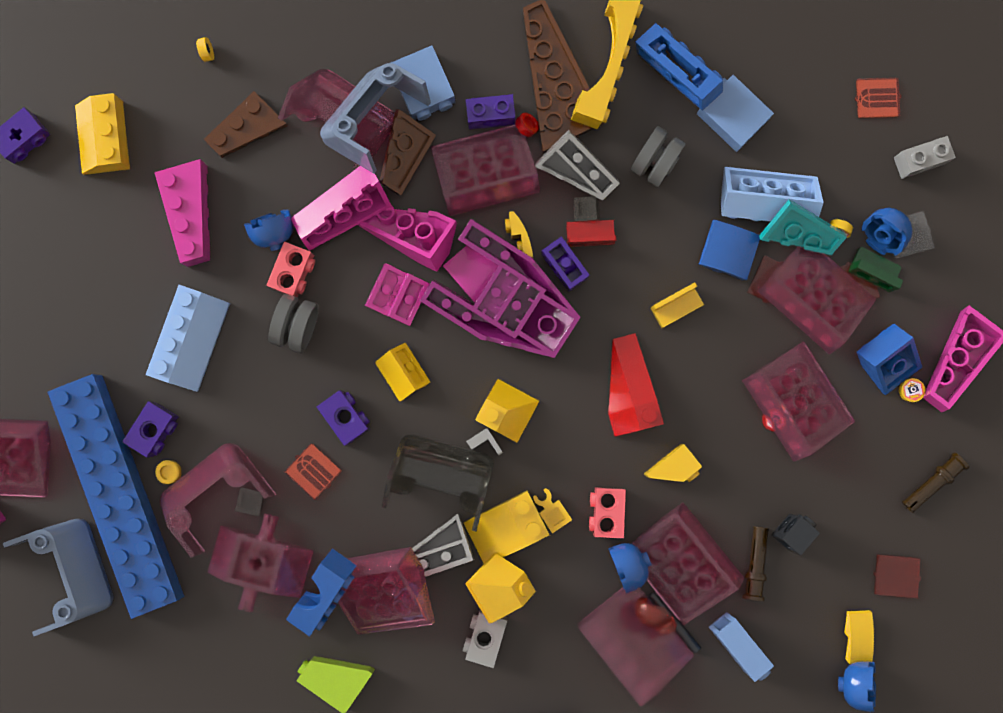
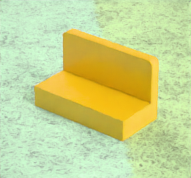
[650,282,704,328]
[375,342,430,401]

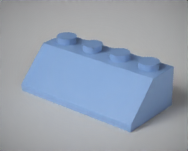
[721,167,823,221]
[146,285,230,392]

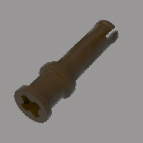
[902,452,970,513]
[742,526,769,601]

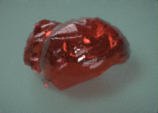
[635,597,677,636]

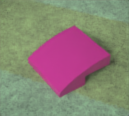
[443,245,499,303]
[365,263,430,326]

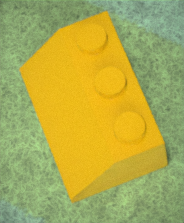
[75,93,130,175]

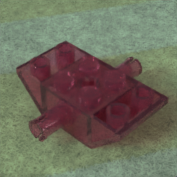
[207,513,313,612]

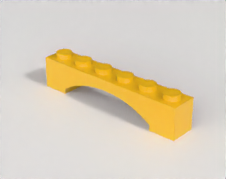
[571,0,643,129]

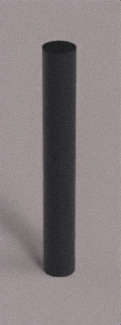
[647,591,701,653]

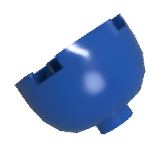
[862,207,913,256]
[244,209,294,251]
[608,543,651,594]
[838,661,876,712]

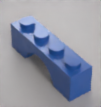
[286,548,357,637]

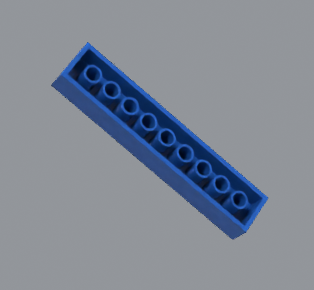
[48,374,185,619]

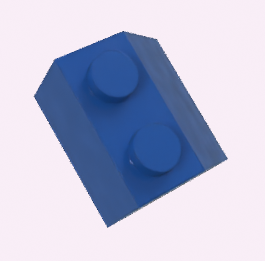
[857,324,922,395]

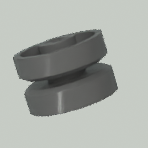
[630,126,686,188]
[268,294,319,354]

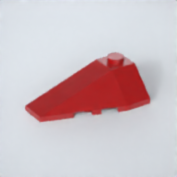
[608,333,664,437]

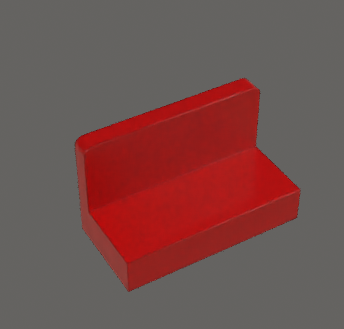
[566,220,617,247]

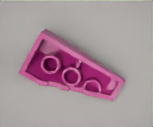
[358,206,457,272]

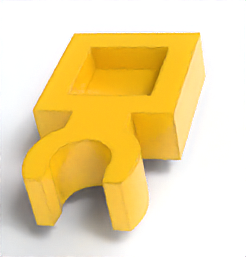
[533,488,572,533]

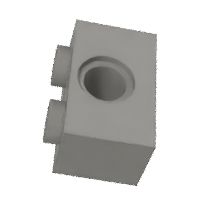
[894,136,956,179]
[463,609,507,668]

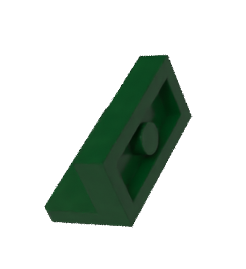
[848,247,903,292]

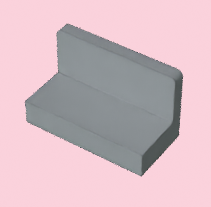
[466,428,503,455]

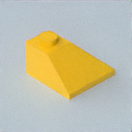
[475,379,539,442]
[465,554,536,623]

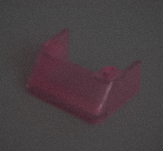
[278,69,395,169]
[160,443,276,558]

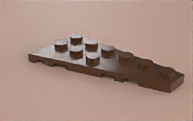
[523,0,605,154]

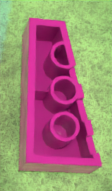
[154,159,210,267]
[291,166,392,251]
[923,305,1003,412]

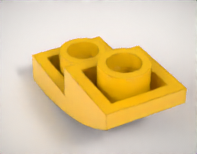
[505,211,533,258]
[844,610,874,664]

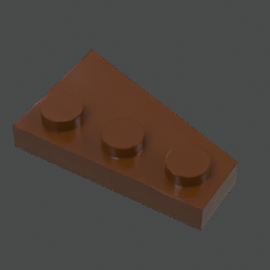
[204,91,288,158]
[379,109,436,195]

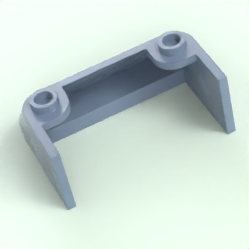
[320,63,431,174]
[3,518,113,636]

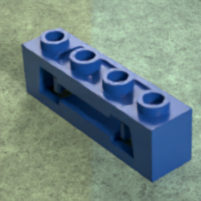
[635,23,723,111]

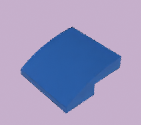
[699,220,760,280]

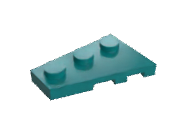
[759,199,847,255]

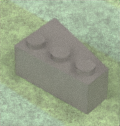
[535,130,620,200]
[396,514,475,584]

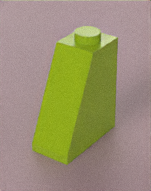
[297,656,375,713]

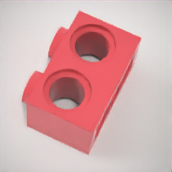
[266,242,315,297]
[589,487,626,538]

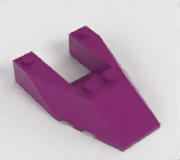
[420,219,581,358]

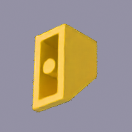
[644,444,702,482]

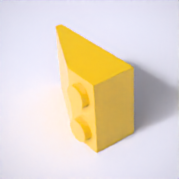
[463,490,549,563]

